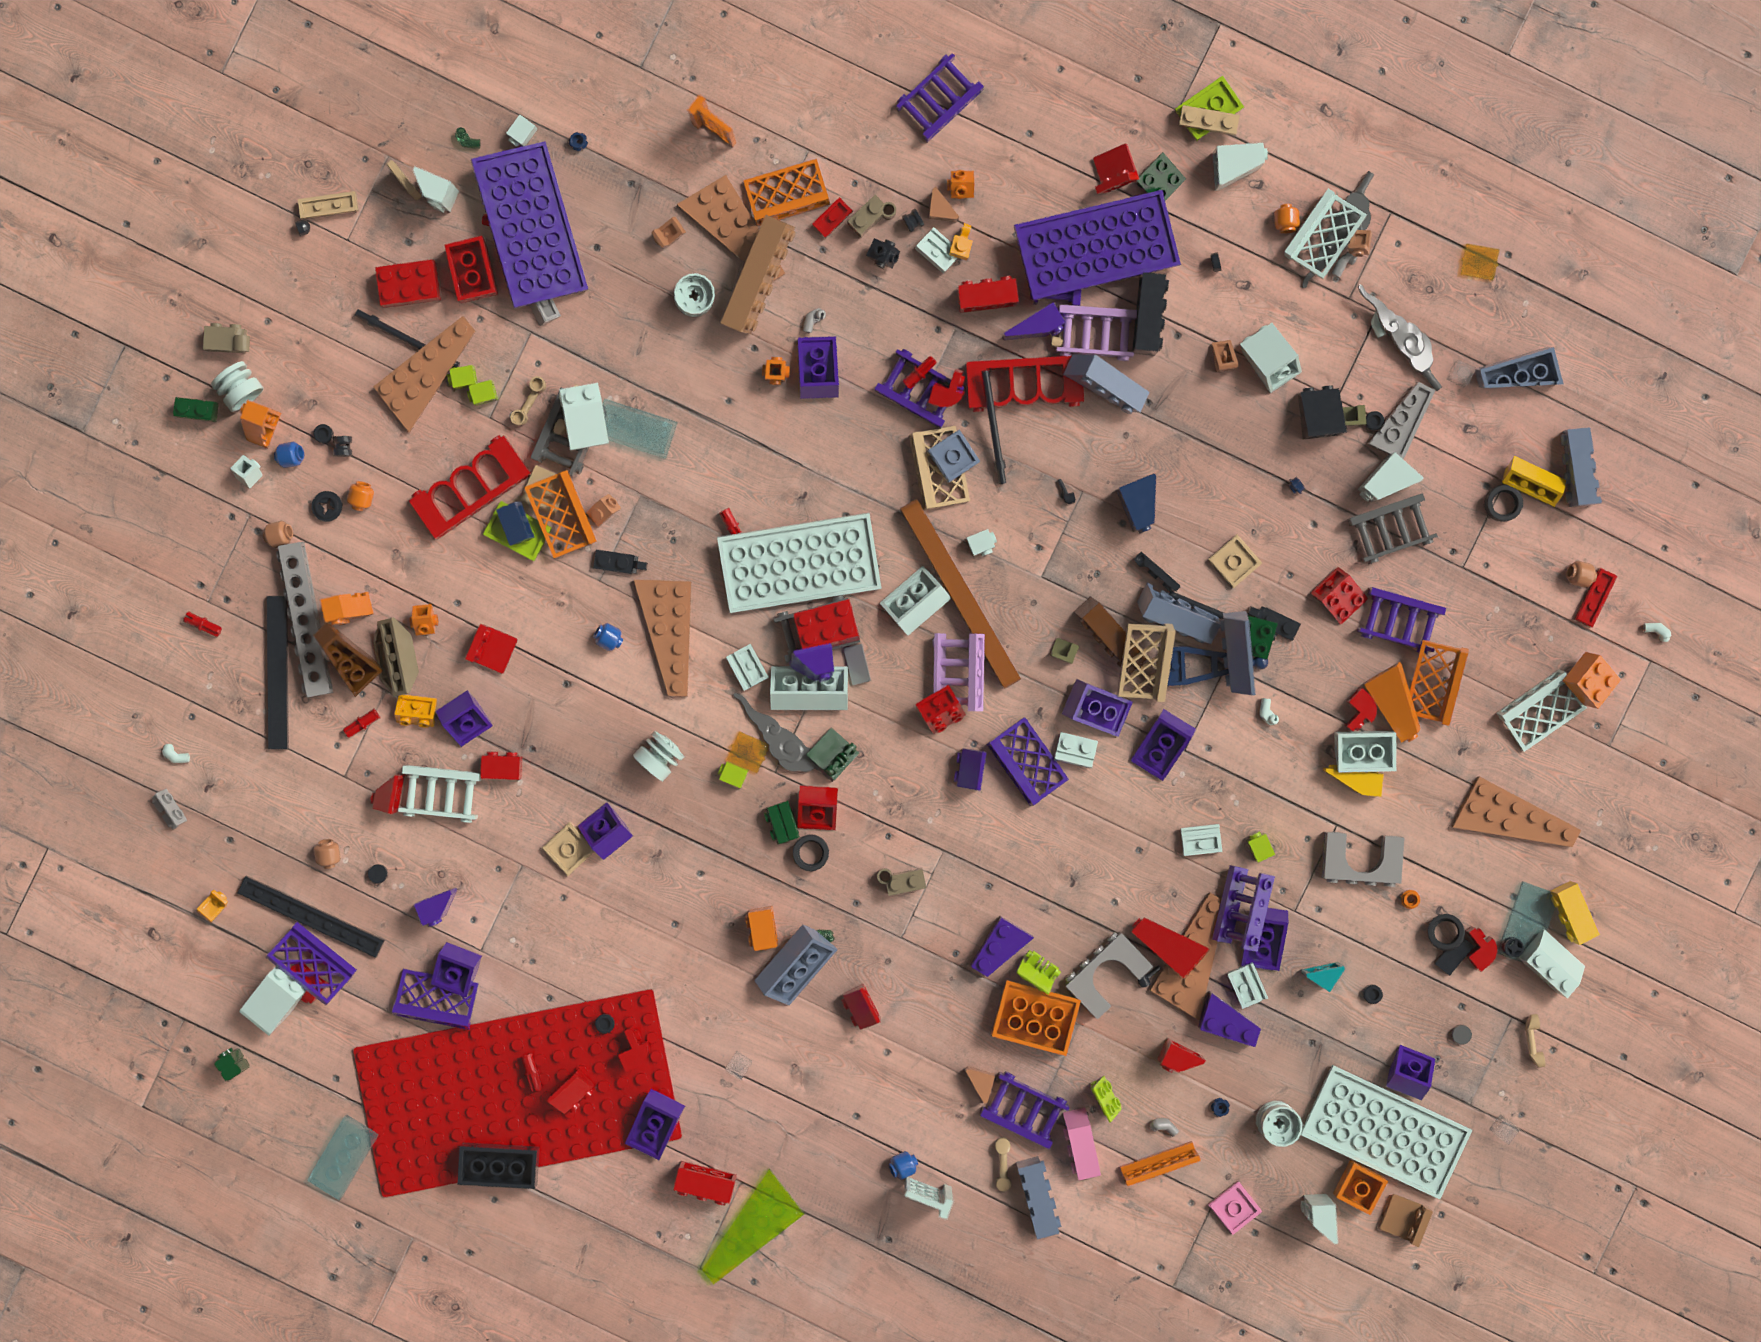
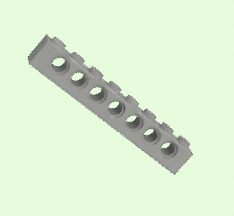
[276,542,333,697]

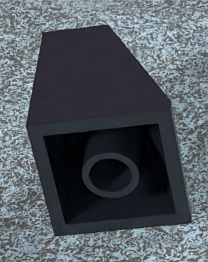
[1298,385,1347,439]

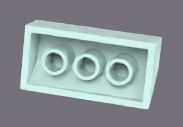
[770,666,848,710]

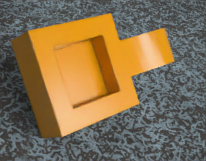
[949,223,973,261]

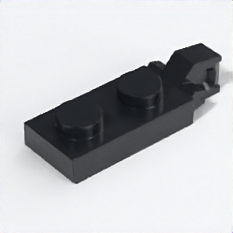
[593,549,648,574]
[1134,551,1180,592]
[1247,606,1301,641]

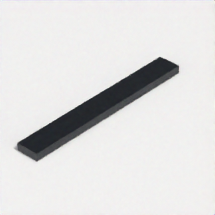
[267,596,289,749]
[237,876,385,958]

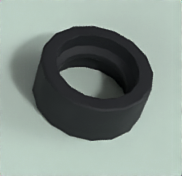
[1484,485,1523,522]
[793,834,829,871]
[1427,914,1465,951]

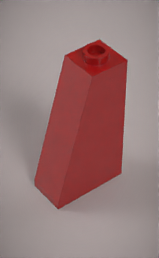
[1131,917,1210,978]

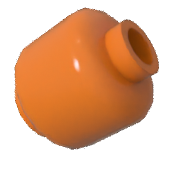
[1274,204,1300,234]
[347,481,374,511]

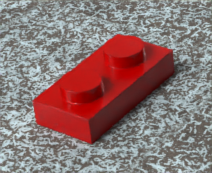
[812,197,853,239]

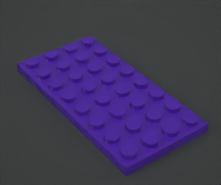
[470,141,588,309]
[1013,190,1181,301]

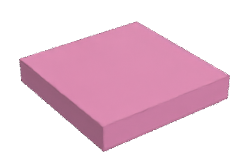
[1208,1181,1262,1235]

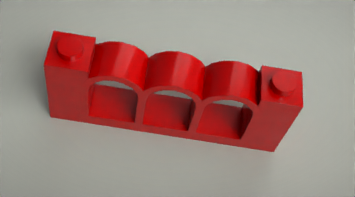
[966,356,1084,413]
[409,435,532,539]

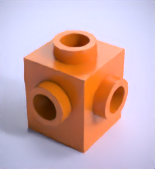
[947,170,974,199]
[762,357,790,385]
[410,604,439,636]

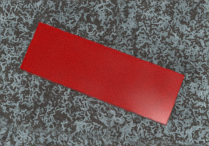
[1574,568,1618,628]

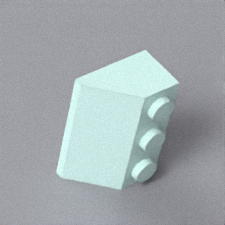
[413,166,459,213]
[880,566,951,635]
[1335,731,1396,772]
[1518,929,1585,998]
[1301,1194,1338,1244]

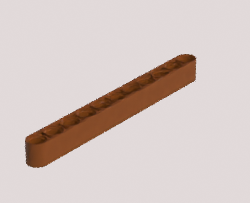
[900,499,1021,689]

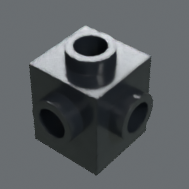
[866,238,900,269]

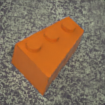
[240,400,281,449]
[320,592,374,626]

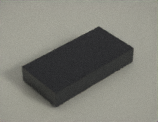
[1434,934,1474,976]

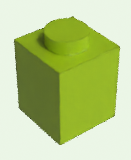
[447,365,478,390]
[467,380,498,406]
[718,761,749,789]
[1246,831,1275,863]

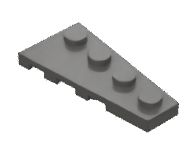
[1368,382,1435,460]

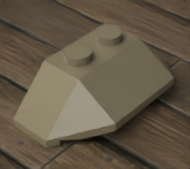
[373,618,419,697]

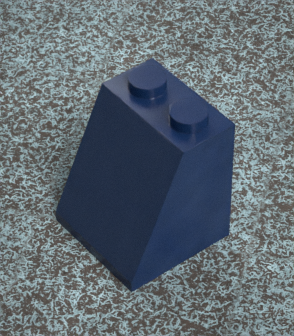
[1116,473,1156,534]

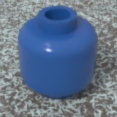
[274,442,305,468]
[593,623,623,651]
[888,1151,918,1180]

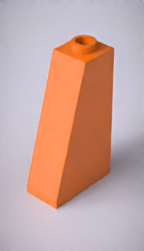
[1364,662,1421,743]

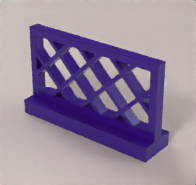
[986,717,1069,806]
[266,922,357,1006]
[392,969,479,1030]

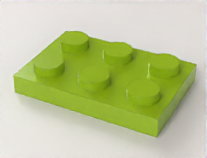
[1175,76,1244,141]
[483,501,552,561]

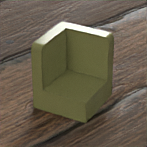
[1343,405,1366,427]
[1050,638,1079,664]

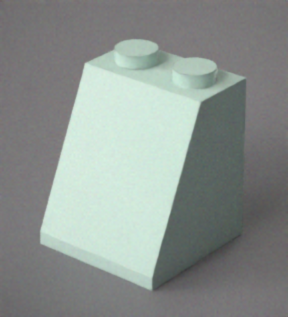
[1213,143,1268,191]
[1240,323,1302,393]
[1358,452,1424,502]
[239,966,306,1036]

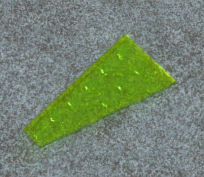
[702,1168,805,1285]

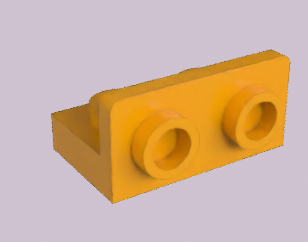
[395,695,437,728]

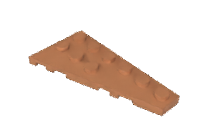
[677,175,785,282]
[373,316,476,432]
[634,580,692,696]
[1452,776,1581,847]
[1150,892,1222,1020]

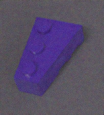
[970,916,1034,977]
[1198,991,1261,1047]

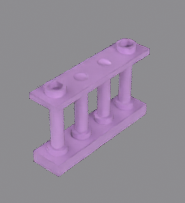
[1056,305,1137,361]
[933,633,985,711]

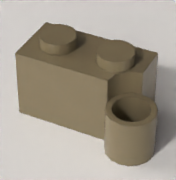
[847,194,896,238]
[203,323,250,353]
[877,868,926,896]

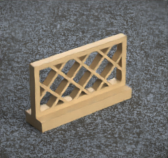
[909,426,970,510]
[1118,624,1176,702]

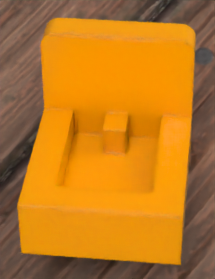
[196,890,228,923]

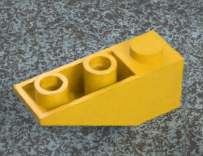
[1323,765,1384,797]

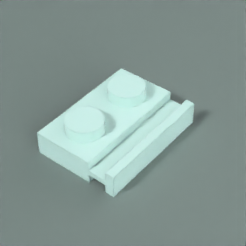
[915,227,957,274]
[726,644,769,691]
[1054,732,1098,769]
[1180,824,1222,856]
[1227,962,1268,1009]

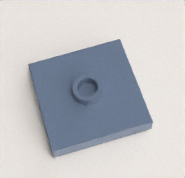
[927,429,980,483]

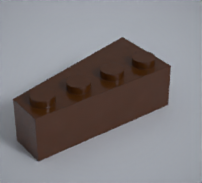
[1074,596,1147,673]
[313,622,383,697]

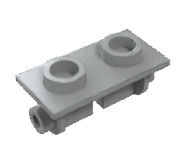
[151,789,187,830]

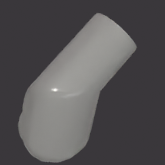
[1332,252,1357,277]
[803,308,826,333]
[1150,1118,1179,1137]

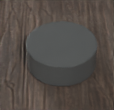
[1451,1025,1472,1045]

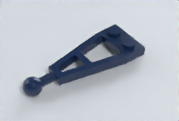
[1167,647,1269,686]

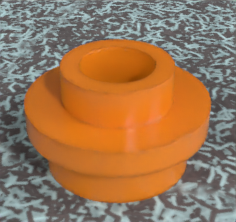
[1401,890,1420,909]

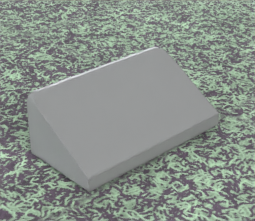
[529,299,561,326]
[844,644,871,685]

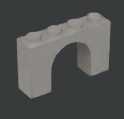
[1322,831,1404,887]
[1065,932,1153,1020]

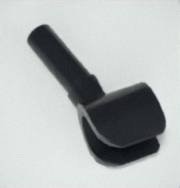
[1057,479,1076,504]
[1138,965,1161,988]

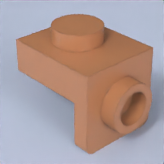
[651,217,686,248]
[1347,230,1372,257]
[586,494,621,527]

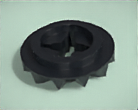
[311,491,343,522]

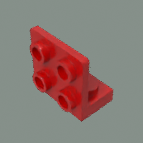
[1093,144,1139,194]
[1311,567,1368,624]
[465,624,518,674]
[916,684,966,734]

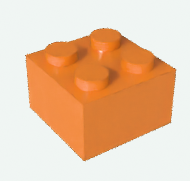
[1563,652,1621,709]
[745,906,779,951]
[1333,1159,1388,1215]

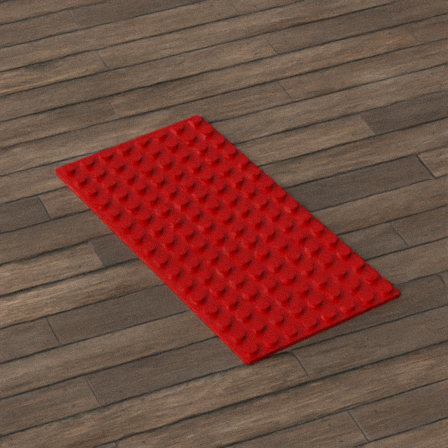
[353,989,682,1197]

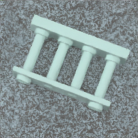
[398,765,482,823]

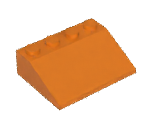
[991,980,1081,1056]

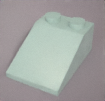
[559,383,609,450]

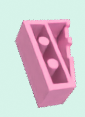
[1063,1108,1101,1180]

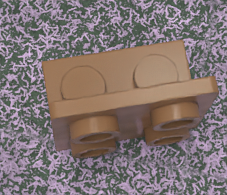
[1380,1194,1433,1247]

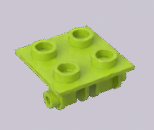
[1017,950,1061,994]
[1090,1076,1122,1123]

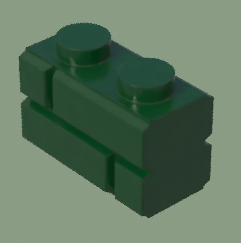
[173,397,219,422]
[764,800,800,844]
[215,1047,250,1082]

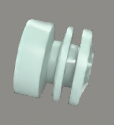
[674,273,715,317]
[211,361,264,412]
[633,731,685,782]
[1256,1101,1302,1147]

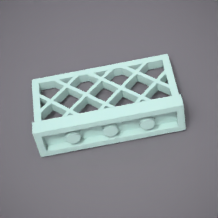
[1284,188,1367,279]
[1497,669,1587,752]
[904,1177,953,1219]

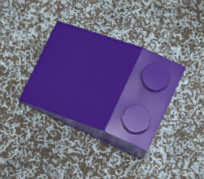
[1002,303,1065,340]
[798,336,839,399]
[1062,679,1133,737]
[1131,709,1196,781]
[1241,905,1289,971]
[625,1089,685,1160]

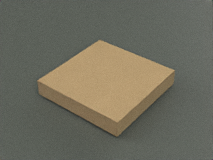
[387,160,422,200]
[520,465,565,516]
[1208,534,1262,588]
[542,822,594,876]

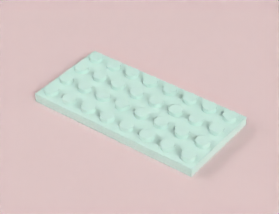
[717,513,882,613]
[1301,1065,1472,1199]

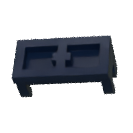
[496,502,535,546]

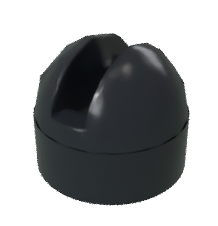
[295,220,310,237]

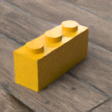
[1502,456,1566,507]
[1550,881,1600,945]

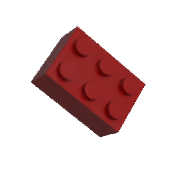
[444,236,498,304]
[375,259,441,308]
[957,276,1019,313]
[793,599,860,649]
[673,1161,737,1206]

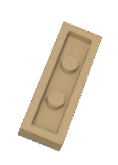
[1179,105,1240,135]
[298,191,359,219]

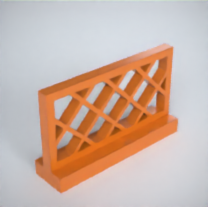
[687,95,736,147]
[743,159,830,226]
[524,470,597,558]
[1410,640,1469,726]
[1120,1141,1201,1186]

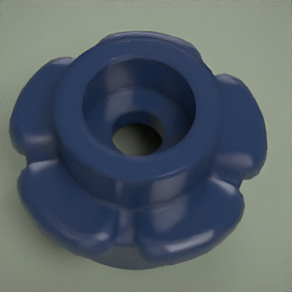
[569,132,588,151]
[1288,477,1306,494]
[1211,1098,1230,1117]

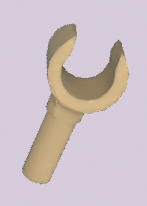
[1051,326,1064,348]

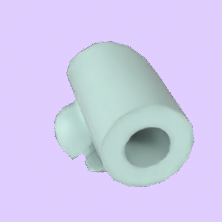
[1371,312,1386,338]
[1643,623,1671,642]
[1260,698,1279,725]
[162,744,190,763]

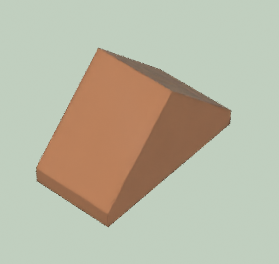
[929,187,959,222]
[1212,340,1238,372]
[965,1066,995,1104]

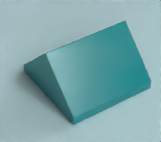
[1301,962,1345,992]

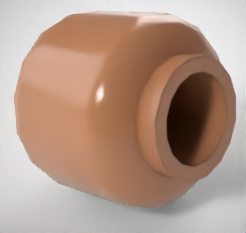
[263,521,293,548]
[1566,561,1597,588]
[314,839,341,869]

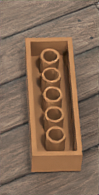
[721,215,796,334]

